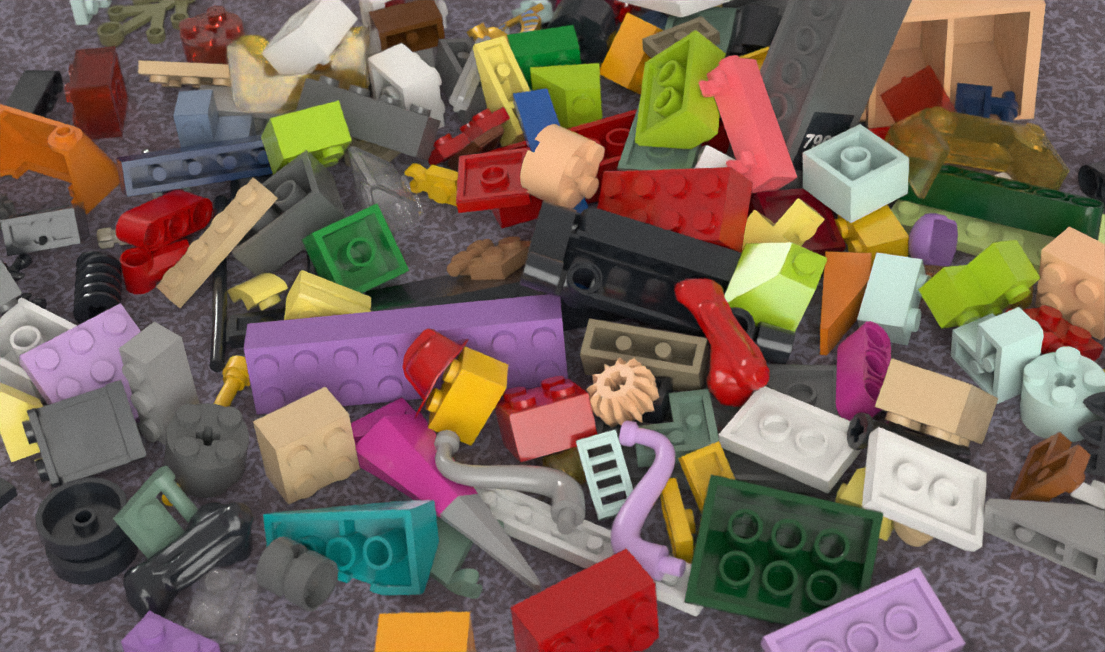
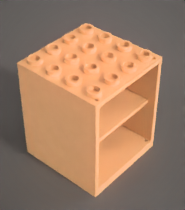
[859,0,1046,129]

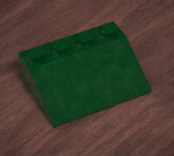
[684,475,883,626]

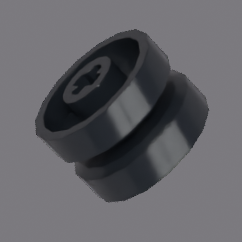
[35,477,139,585]

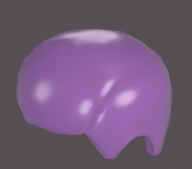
[908,213,958,272]

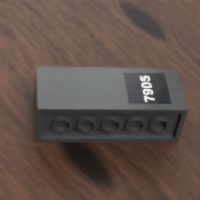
[726,0,912,190]

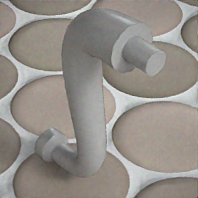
[434,430,586,534]

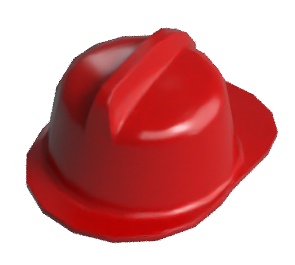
[403,328,469,419]

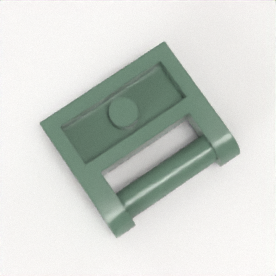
[113,466,198,559]

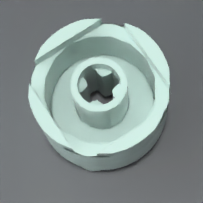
[1020,346,1105,442]

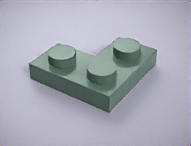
[634,389,719,468]

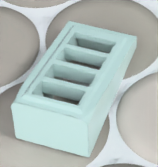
[576,429,633,521]

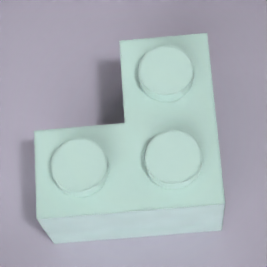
[951,307,1044,404]

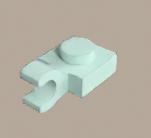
[512,0,553,24]

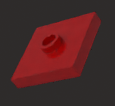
[456,148,531,213]

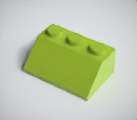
[635,30,726,149]

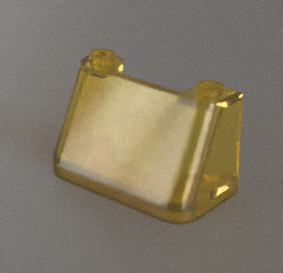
[226,26,371,113]

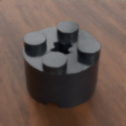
[547,0,617,65]
[729,5,782,57]

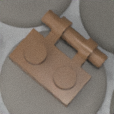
[447,237,531,280]

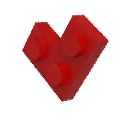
[427,107,511,166]

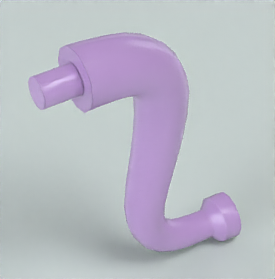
[610,420,686,581]

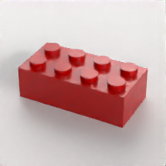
[597,167,753,252]

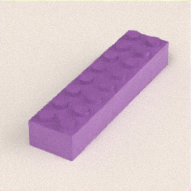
[244,294,568,415]

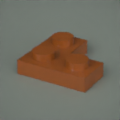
[1009,432,1091,502]

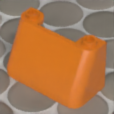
[0,104,120,215]

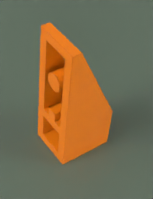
[820,252,872,355]

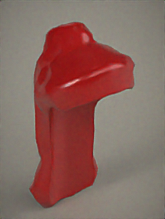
[674,278,770,407]

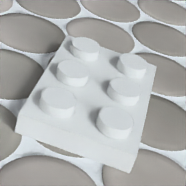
[718,386,863,493]
[862,427,987,551]

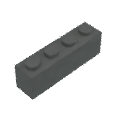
[296,75,441,161]

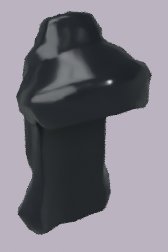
[123,502,254,619]

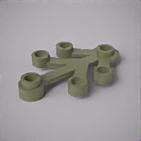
[97,0,196,48]

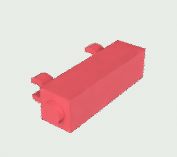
[698,55,798,193]

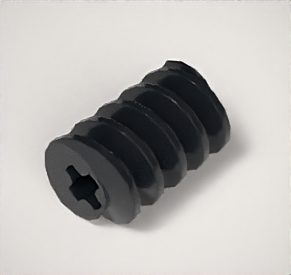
[73,251,122,324]

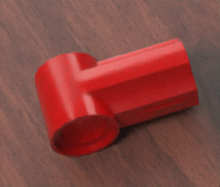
[120,239,190,294]

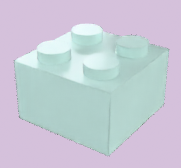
[803,124,909,223]

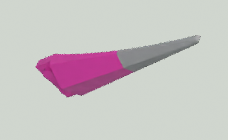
[351,397,541,592]

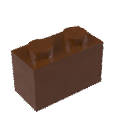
[369,0,445,53]

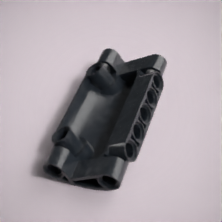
[519,200,795,364]

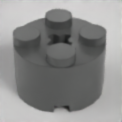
[164,403,249,498]

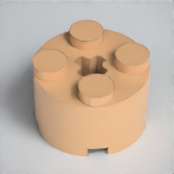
[520,124,605,209]

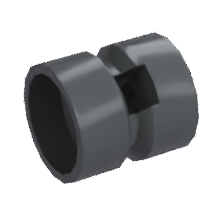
[256,537,338,611]

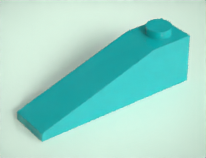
[263,500,439,595]

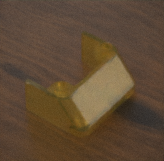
[885,106,1070,198]

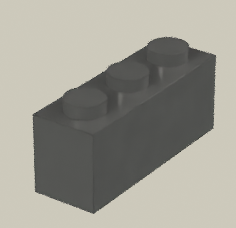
[435,38,487,125]

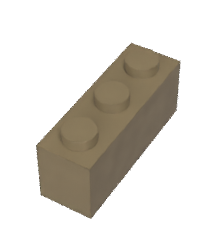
[580,319,710,392]

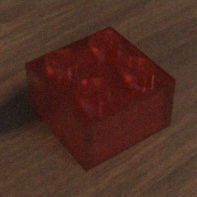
[65,46,129,140]

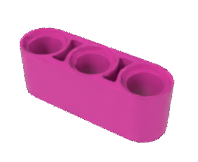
[836,321,891,421]

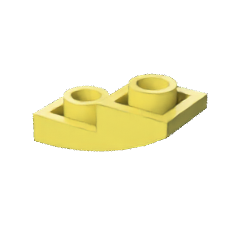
[227,273,288,311]

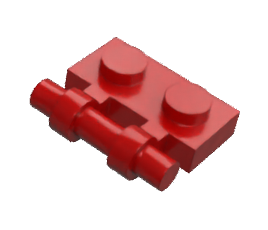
[1006,305,1104,361]

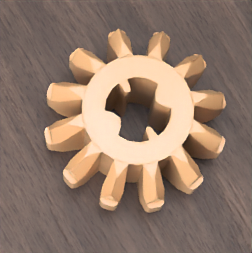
[587,357,659,428]

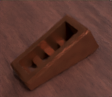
[448,125,504,172]

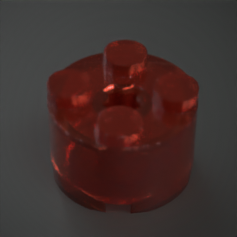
[179,5,249,68]

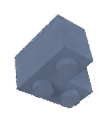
[173,89,257,147]

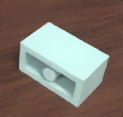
[857,253,930,345]

